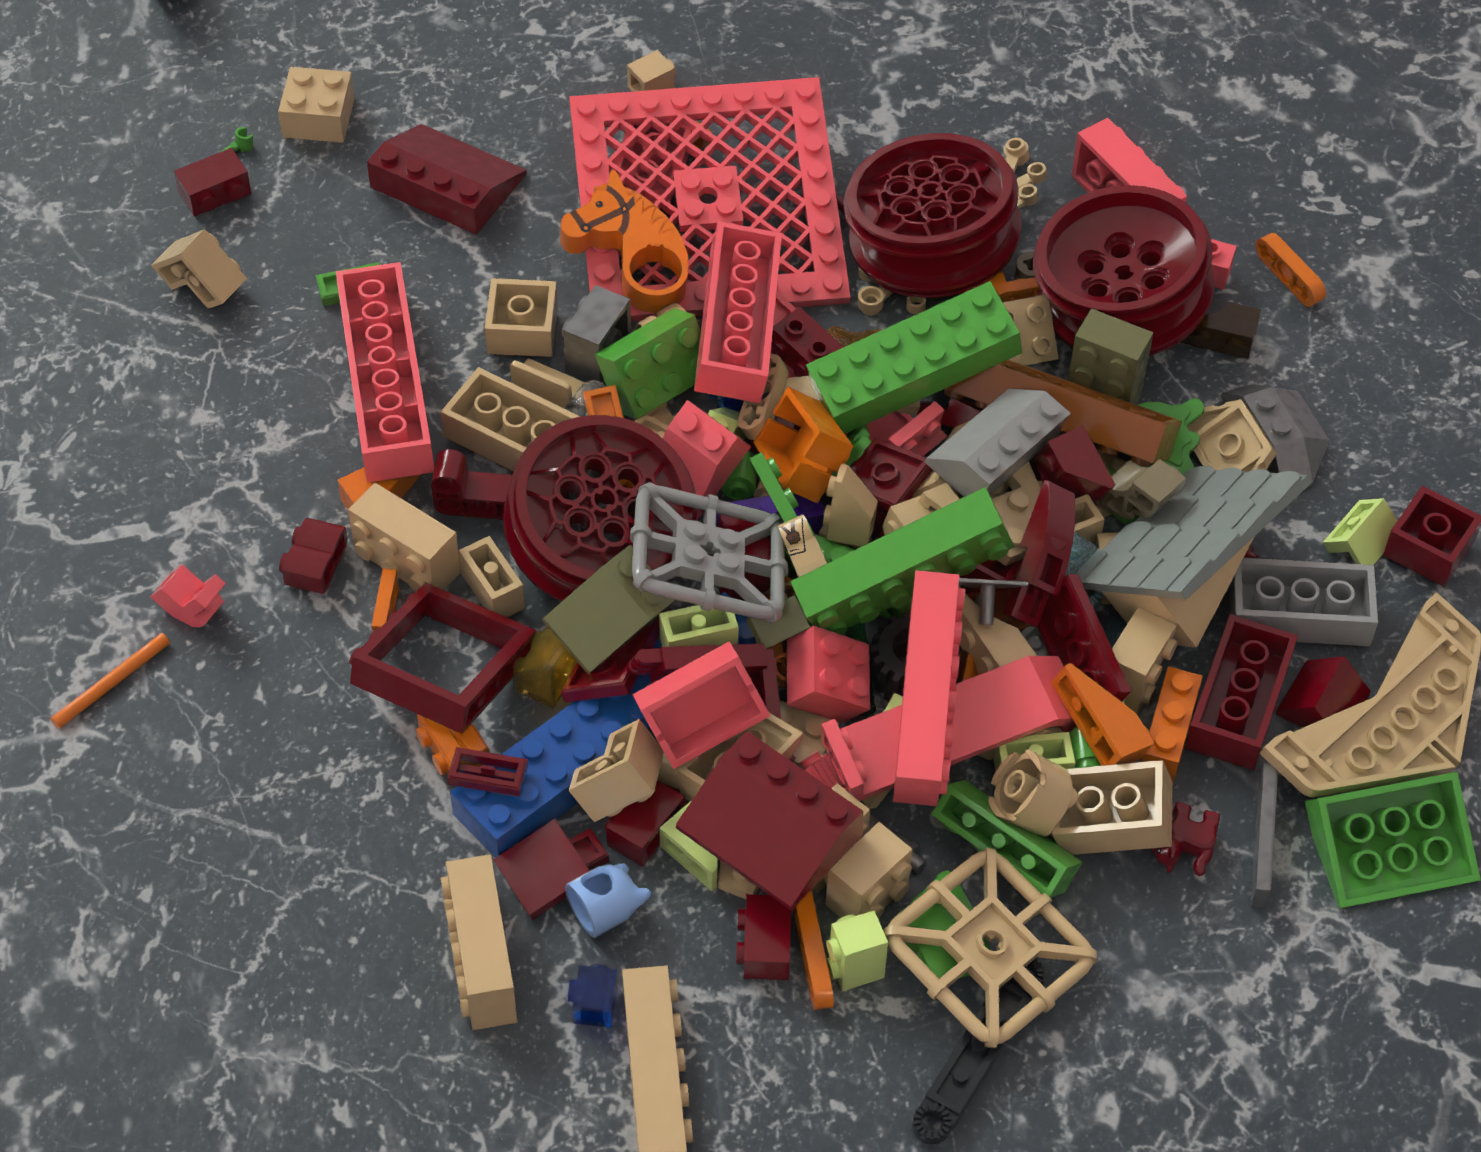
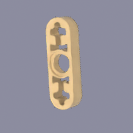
[737,354,789,440]

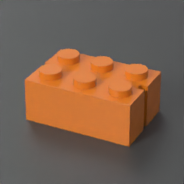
[753,387,854,503]

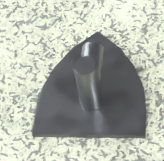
[959,578,1028,625]

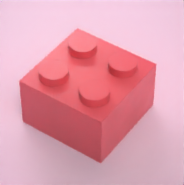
[787,626,870,723]

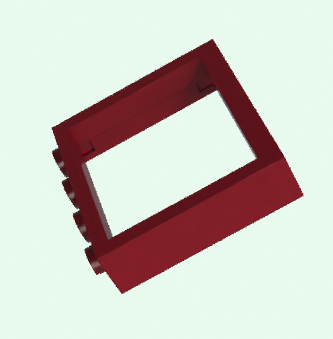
[349,582,536,734]

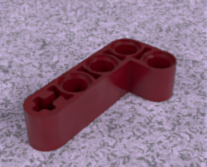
[431,449,569,520]

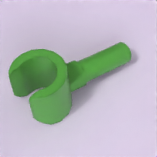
[220,127,254,152]

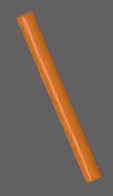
[50,633,170,729]

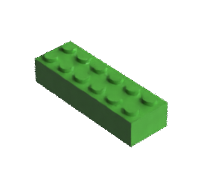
[806,281,1022,434]
[790,487,1015,635]

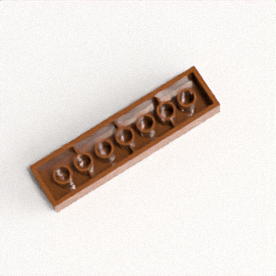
[944,360,1182,467]

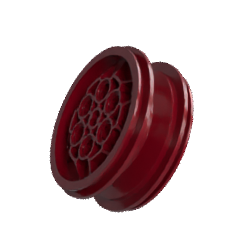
[844,133,1022,298]
[1033,185,1215,356]
[503,415,697,602]

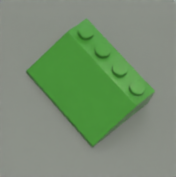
[1305,772,1481,908]

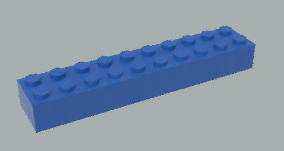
[450,592,758,858]

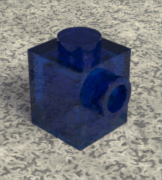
[568,964,618,1028]

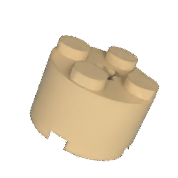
[989,750,1077,837]

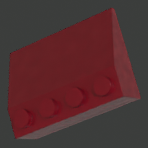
[367,124,527,235]
[676,731,863,911]

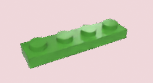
[750,452,830,563]

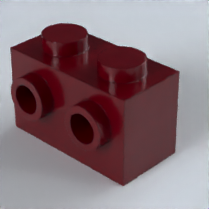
[771,306,844,377]

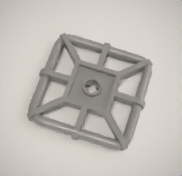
[630,482,788,623]

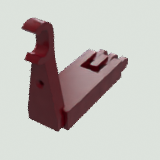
[626,644,796,762]

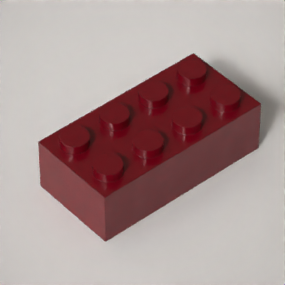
[1185,614,1298,770]

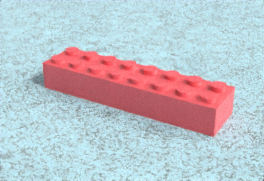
[336,262,434,483]

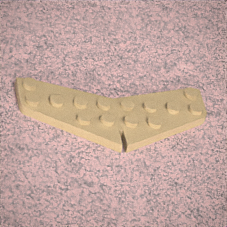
[1259,592,1481,797]

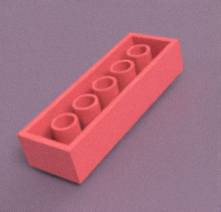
[694,221,782,403]
[893,570,965,806]

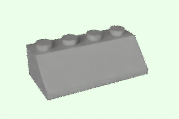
[924,389,1071,497]

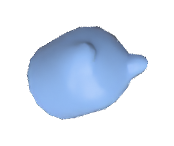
[565,863,651,938]

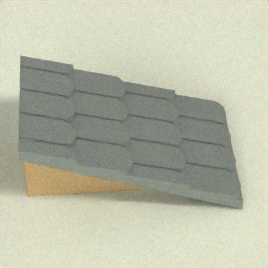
[1075,466,1312,648]

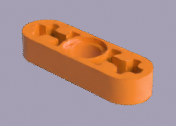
[1255,233,1326,307]

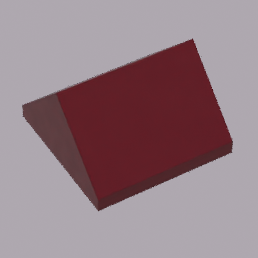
[1275,656,1371,728]

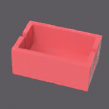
[633,642,771,769]

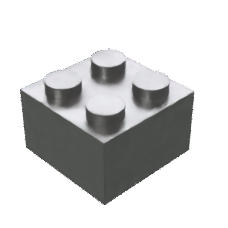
[561,285,631,386]

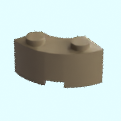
[1100,459,1186,519]

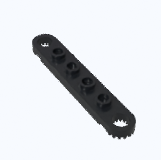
[912,958,1045,1145]

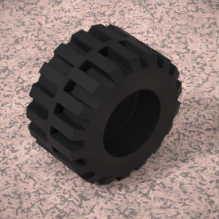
[869,612,960,702]

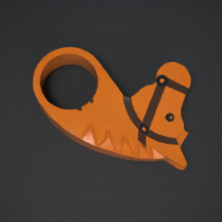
[560,170,689,313]

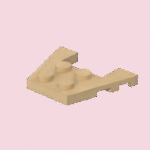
[919,461,1041,566]

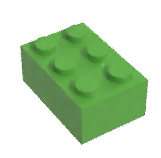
[594,308,701,420]

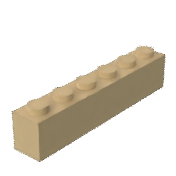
[622,965,693,1152]

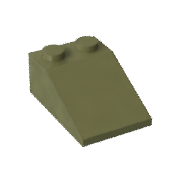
[542,545,676,675]

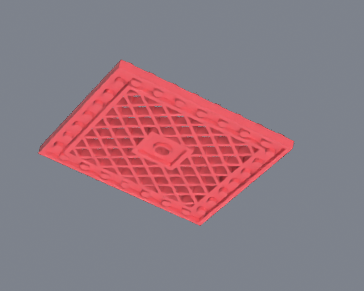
[569,77,851,321]

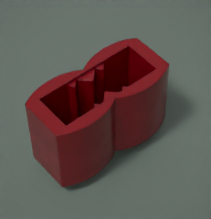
[279,517,348,594]

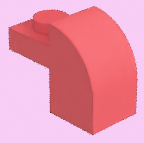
[150,564,226,627]

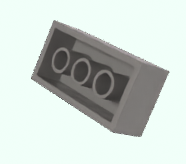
[1228,558,1378,646]

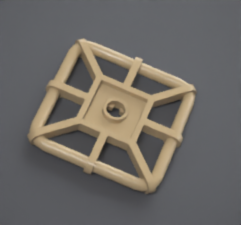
[883,848,1097,1048]

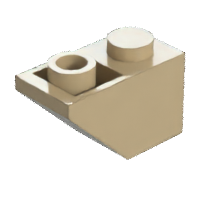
[823,464,878,547]

